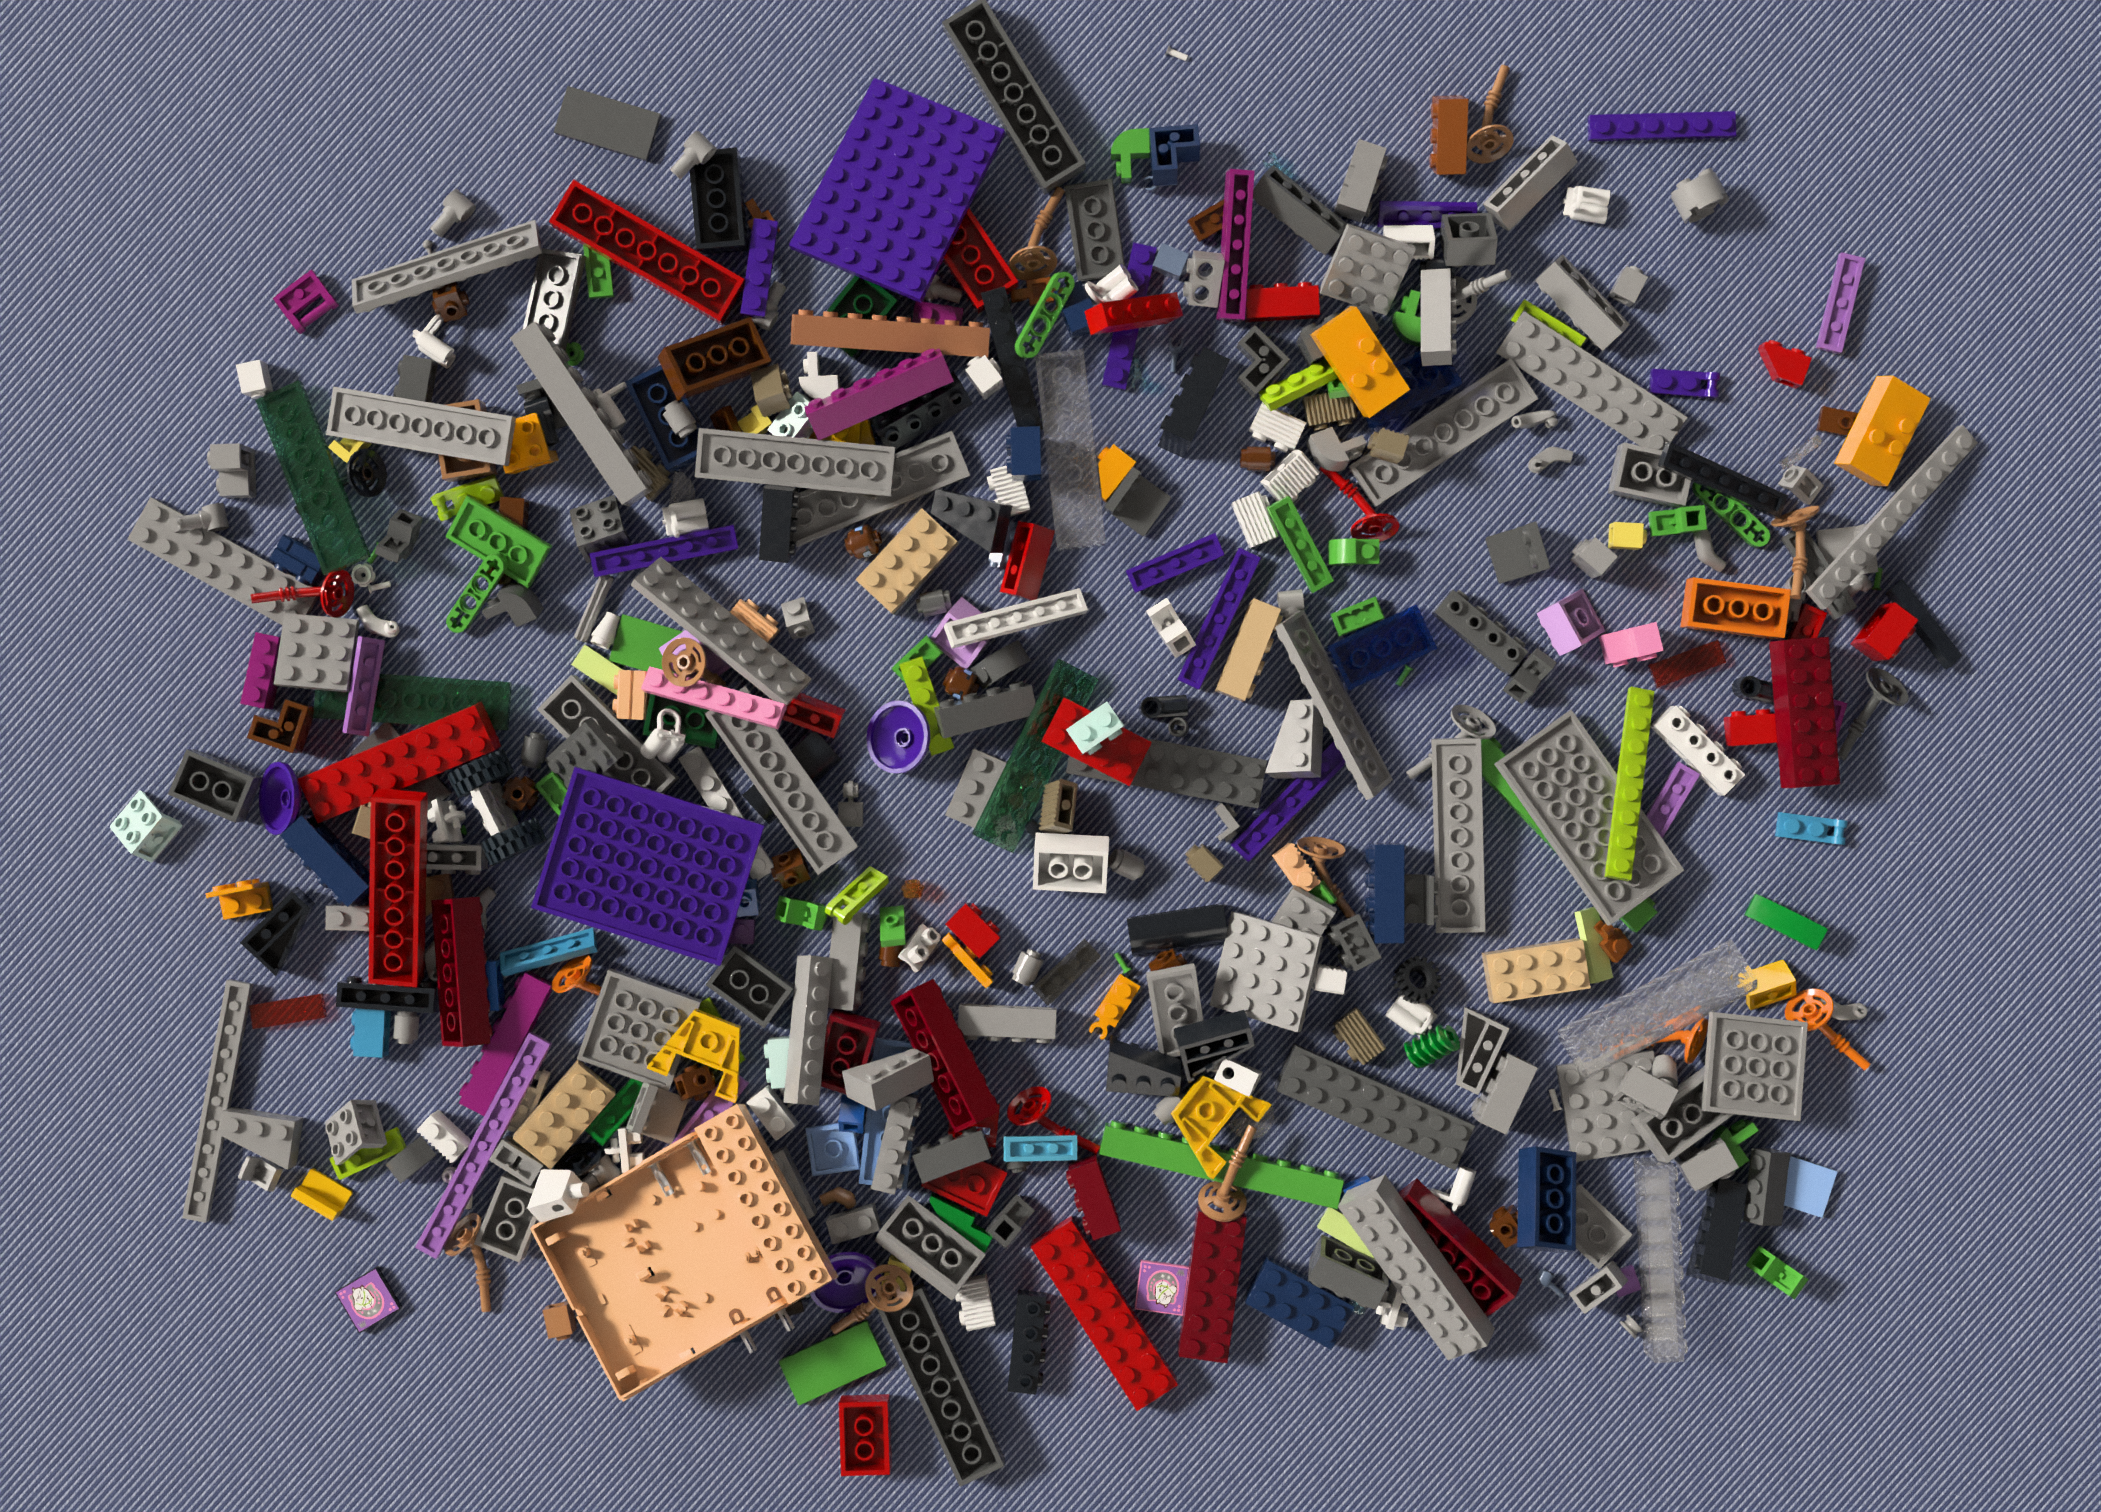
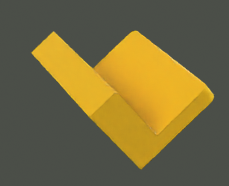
[1738,960,1797,1011]
[291,1168,353,1221]

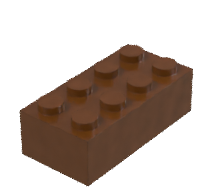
[657,317,771,401]

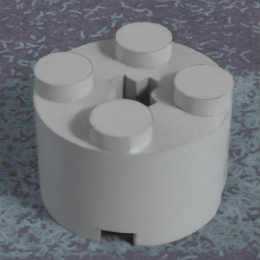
[1671,168,1729,224]

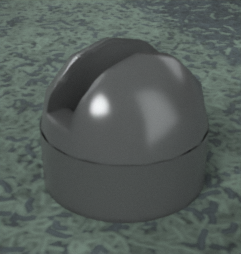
[1168,717,1189,737]

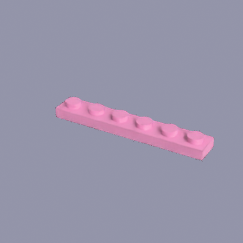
[641,666,787,729]

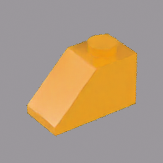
[1097,444,1136,502]

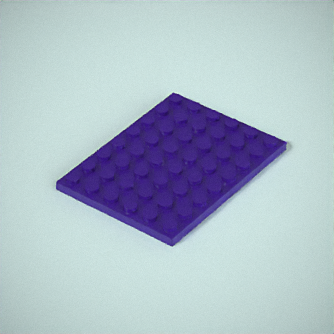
[789,78,1006,303]
[531,766,765,966]

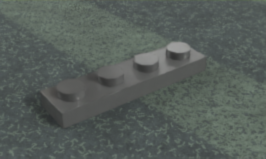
[1781,528,1857,621]

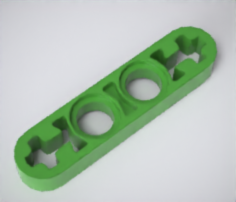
[1015,272,1075,358]
[1692,482,1770,548]
[446,553,508,633]

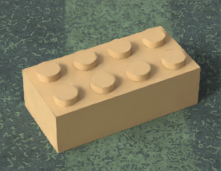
[856,508,959,614]
[1215,598,1283,702]
[1482,938,1591,1003]
[513,1060,616,1170]

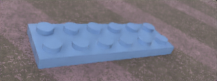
[859,1038,919,1189]

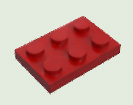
[921,1160,1008,1217]

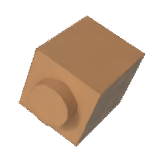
[542,1301,577,1341]

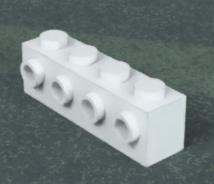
[1650,706,1745,796]

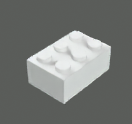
[1033,833,1109,893]

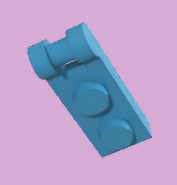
[1775,812,1848,845]

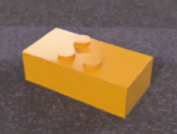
[1310,306,1410,418]
[1834,376,1931,486]

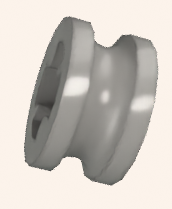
[1619,1315,1644,1339]

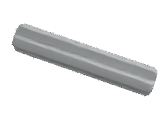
[574,575,613,642]

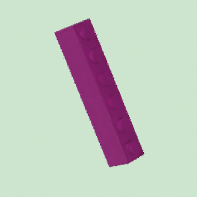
[1216,169,1255,322]
[804,348,954,441]
[459,971,553,1116]

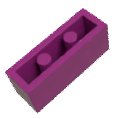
[240,632,281,709]

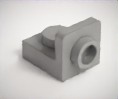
[1778,465,1824,505]

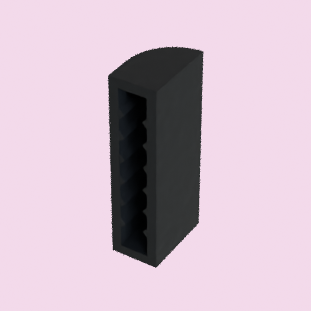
[742,731,841,825]
[1126,903,1228,956]

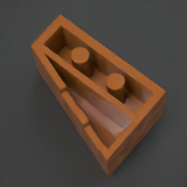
[1429,95,1468,175]

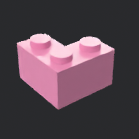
[1598,622,1664,667]

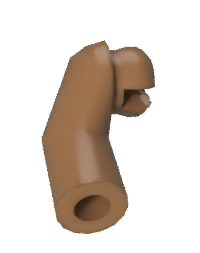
[819,1187,856,1209]

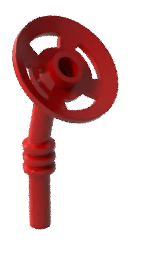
[1319,467,1399,542]
[250,569,354,618]
[1007,1086,1100,1154]

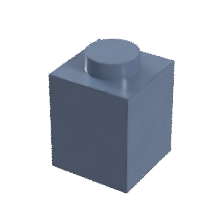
[1152,243,1189,281]

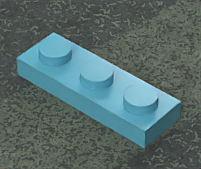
[1004,1135,1077,1162]

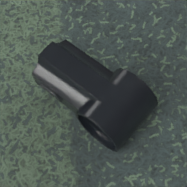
[524,396,560,447]
[1732,676,1774,706]
[1138,695,1188,718]

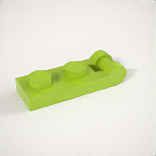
[430,474,504,521]
[825,866,889,925]

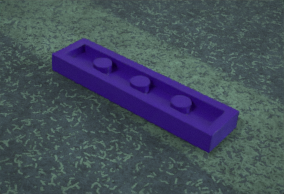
[1377,201,1478,228]
[740,218,779,319]
[1126,533,1225,593]

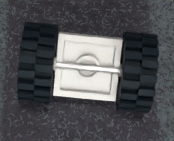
[447,750,547,866]

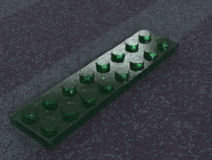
[255,380,371,576]
[972,659,1099,853]
[313,674,512,731]

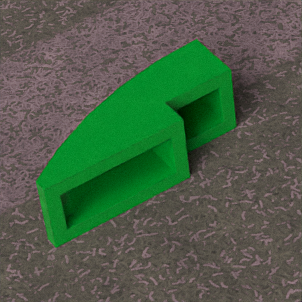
[1744,894,1828,951]
[929,1192,992,1253]

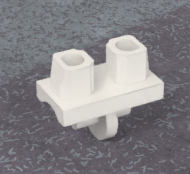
[427,799,466,844]
[898,924,941,973]
[604,1125,645,1173]
[1376,1282,1408,1330]

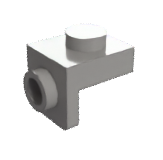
[781,597,815,639]
[1213,803,1240,842]
[238,1156,283,1191]

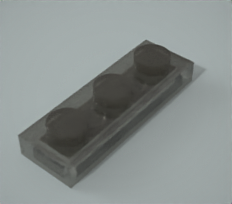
[1031,938,1101,1006]

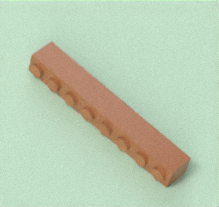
[791,310,990,358]

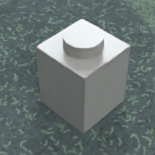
[1608,266,1648,307]

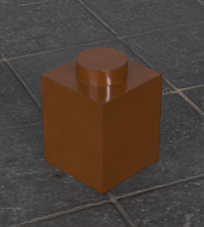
[499,497,529,530]

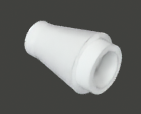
[591,612,620,650]

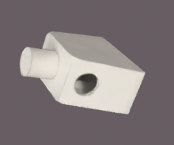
[1211,1059,1263,1097]
[527,1169,590,1223]

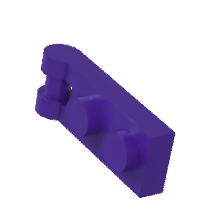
[1649,369,1720,399]

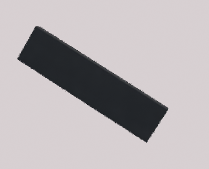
[1886,579,1962,670]

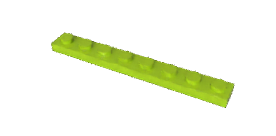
[1604,686,1655,881]

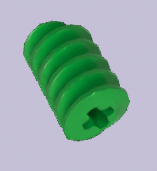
[1404,1025,1460,1068]

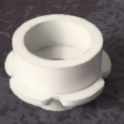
[351,563,376,587]

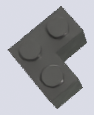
[1236,326,1290,398]

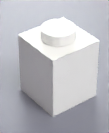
[236,360,273,399]

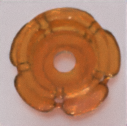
[901,879,925,898]

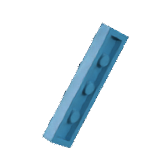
[500,928,597,977]

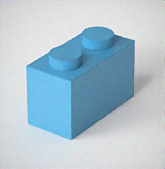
[350,1008,391,1058]

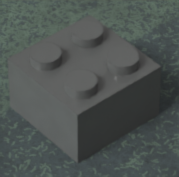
[1440,213,1498,267]

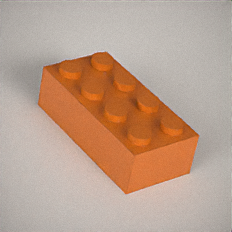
[1680,577,1791,640]

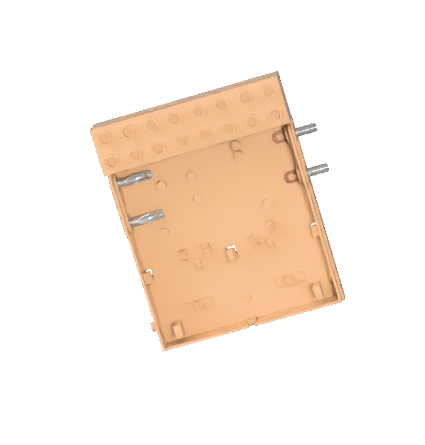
[530,1104,838,1402]

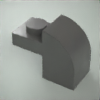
[375,508,423,563]
[482,583,544,627]
[971,640,1031,689]
[1503,648,1557,704]
[386,1136,436,1184]
[986,1194,1035,1248]

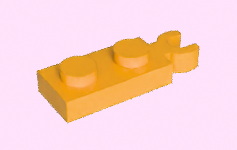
[942,933,994,988]
[1089,973,1141,1040]

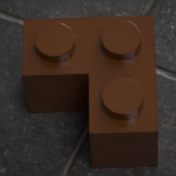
[247,699,317,753]

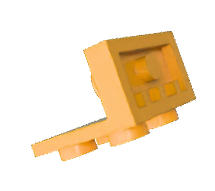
[503,413,559,474]
[206,878,274,920]

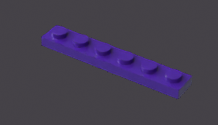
[1588,111,1736,141]
[1102,242,1157,391]
[590,525,739,578]
[1177,548,1261,690]
[1231,741,1346,862]

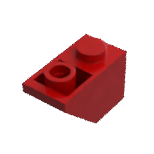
[1758,340,1812,389]

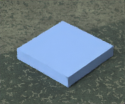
[805,1123,861,1176]
[1784,1156,1837,1218]

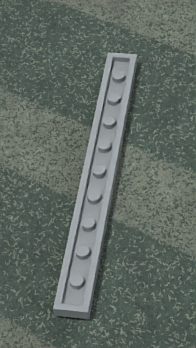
[1806,425,1978,609]
[182,979,253,1223]

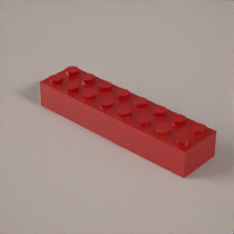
[549,179,745,325]
[298,702,501,823]
[368,788,428,987]
[1031,1215,1178,1411]

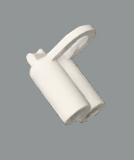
[1563,186,1610,224]
[1085,264,1138,305]
[412,314,456,369]
[592,382,627,430]
[662,498,709,538]
[641,709,685,763]
[1385,994,1438,1037]
[1427,1166,1477,1212]

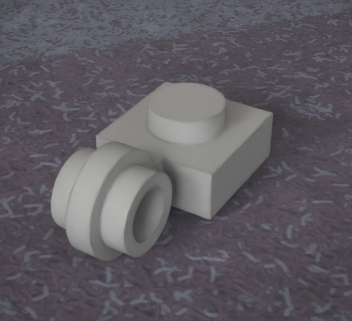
[838,780,864,827]

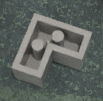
[207,443,256,498]
[1612,1066,1678,1120]
[1673,1137,1739,1191]

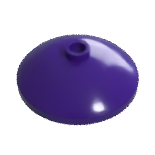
[866,701,930,774]
[259,762,302,835]
[810,1252,882,1313]

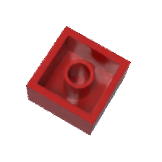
[1851,602,1918,661]

